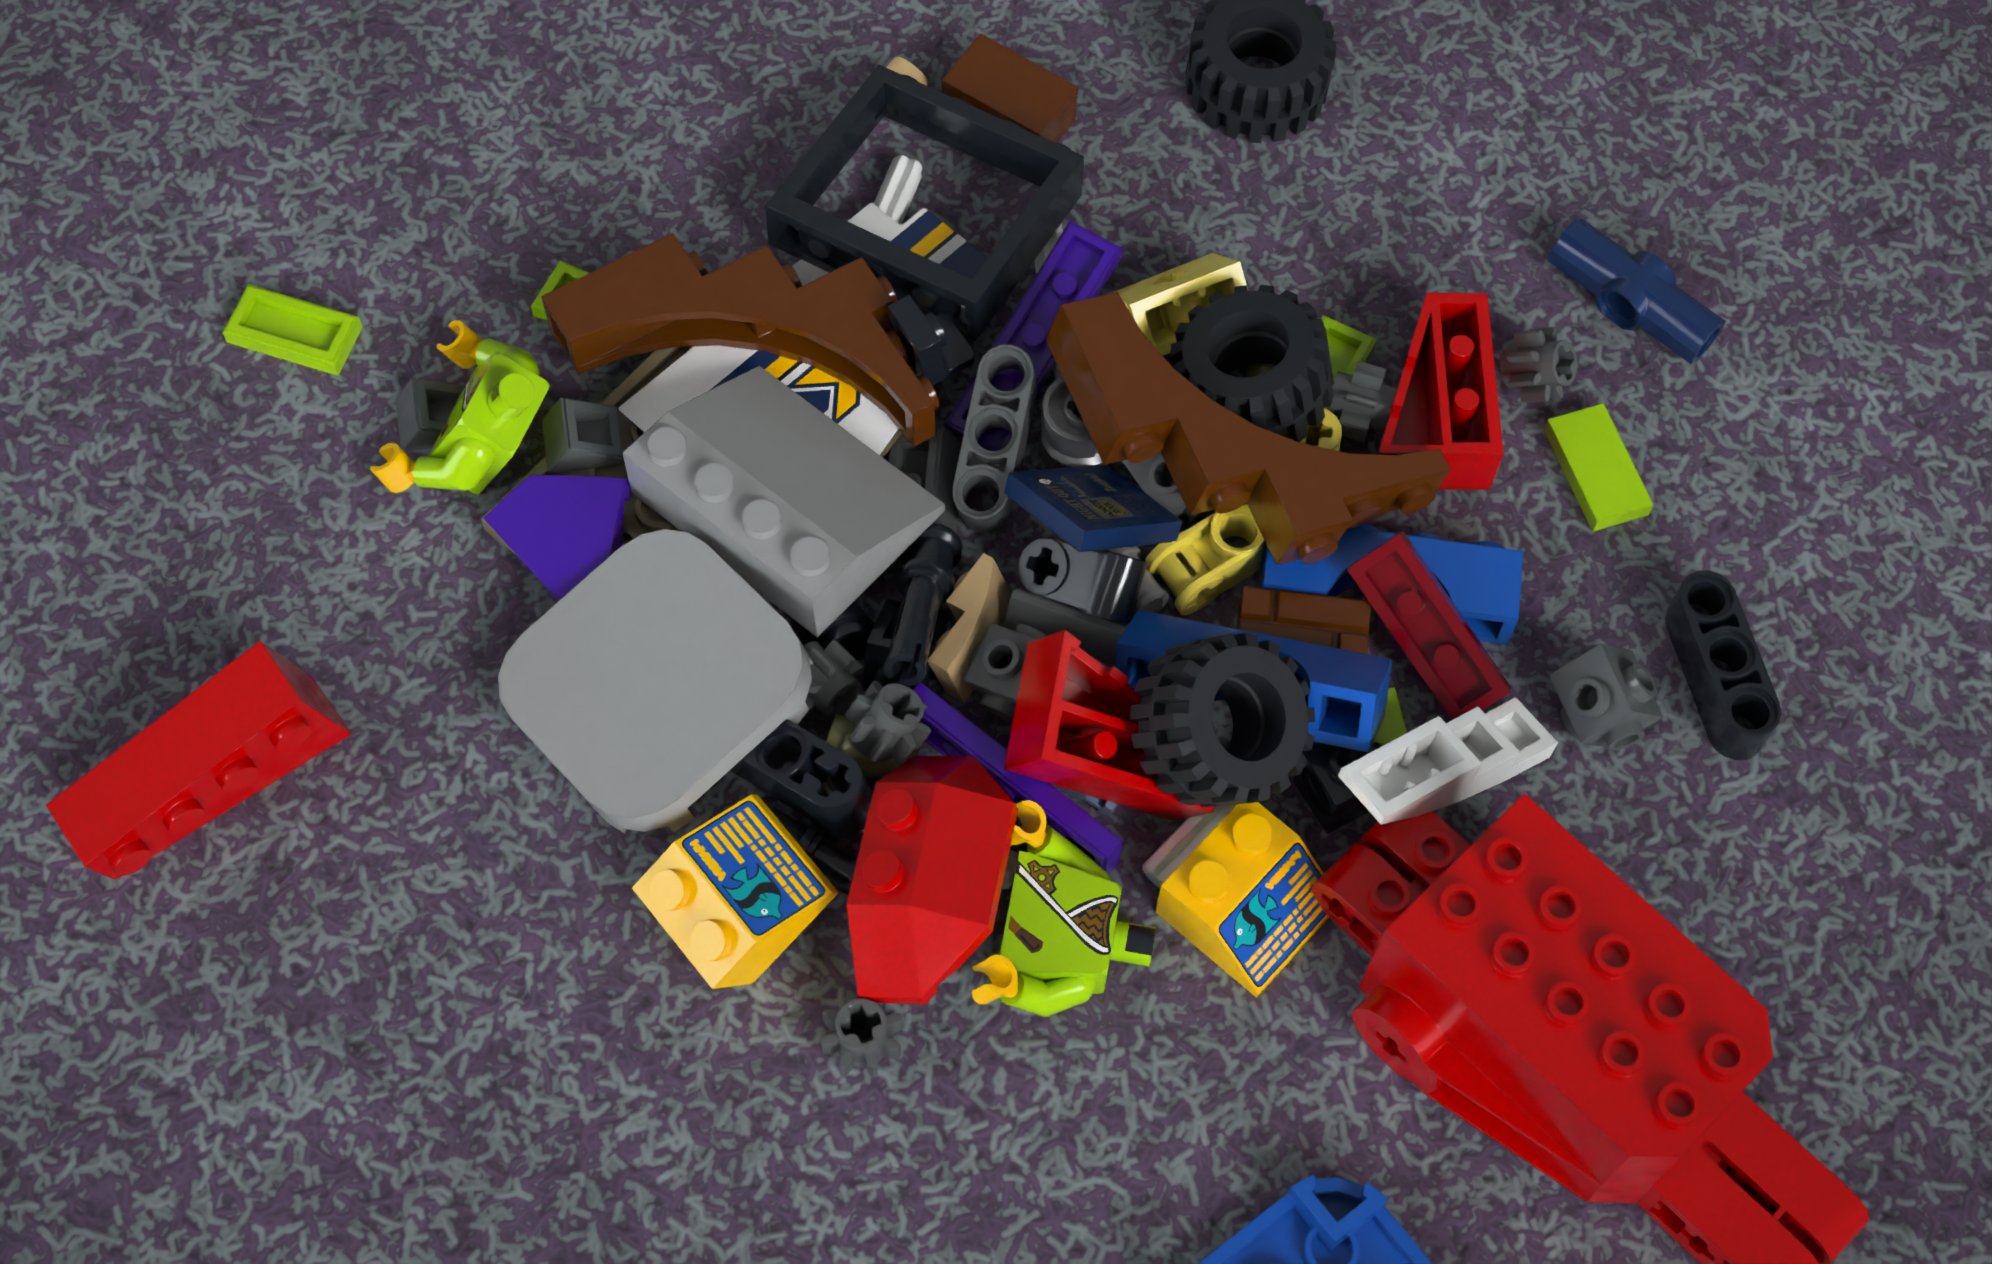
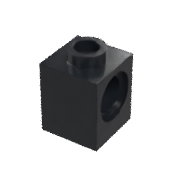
[1293,743,1376,834]

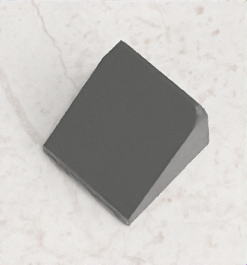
[396,378,465,451]
[542,397,624,472]

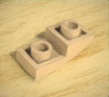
[927,553,1010,703]

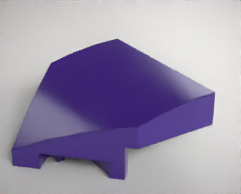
[484,475,630,601]

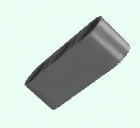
[953,345,1037,532]

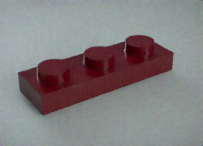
[1347,530,1512,720]

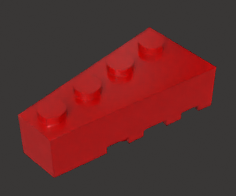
[46,641,352,880]

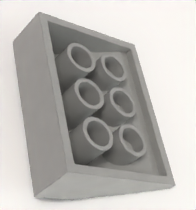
[623,366,945,637]

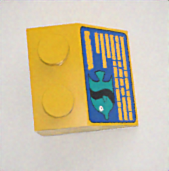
[632,794,839,989]
[1155,802,1329,998]

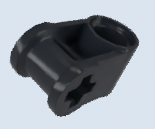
[1018,538,1148,624]

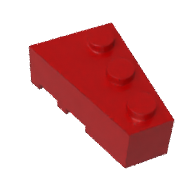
[1378,293,1504,490]
[1004,630,1215,821]

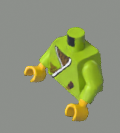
[370,320,550,495]
[972,800,1156,1017]

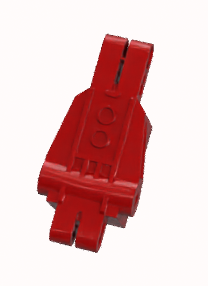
[1311,793,1870,1264]

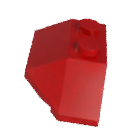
[846,756,1018,1005]

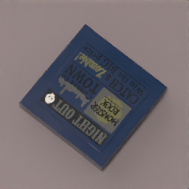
[1004,465,1182,552]

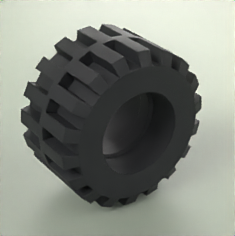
[1185,0,1337,143]
[1170,285,1334,442]
[1130,633,1315,807]

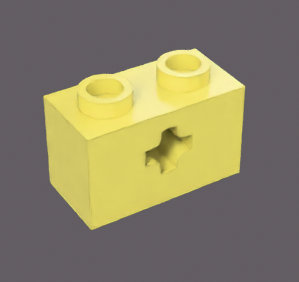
[1109,253,1248,356]

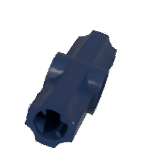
[1548,219,1726,364]

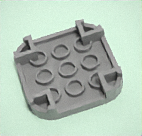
[498,529,813,834]

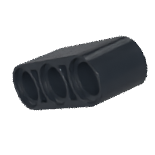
[1665,570,1782,760]

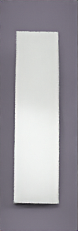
[1338,697,1558,825]

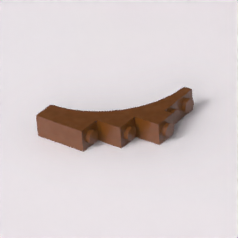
[541,233,939,446]
[1046,292,1451,566]

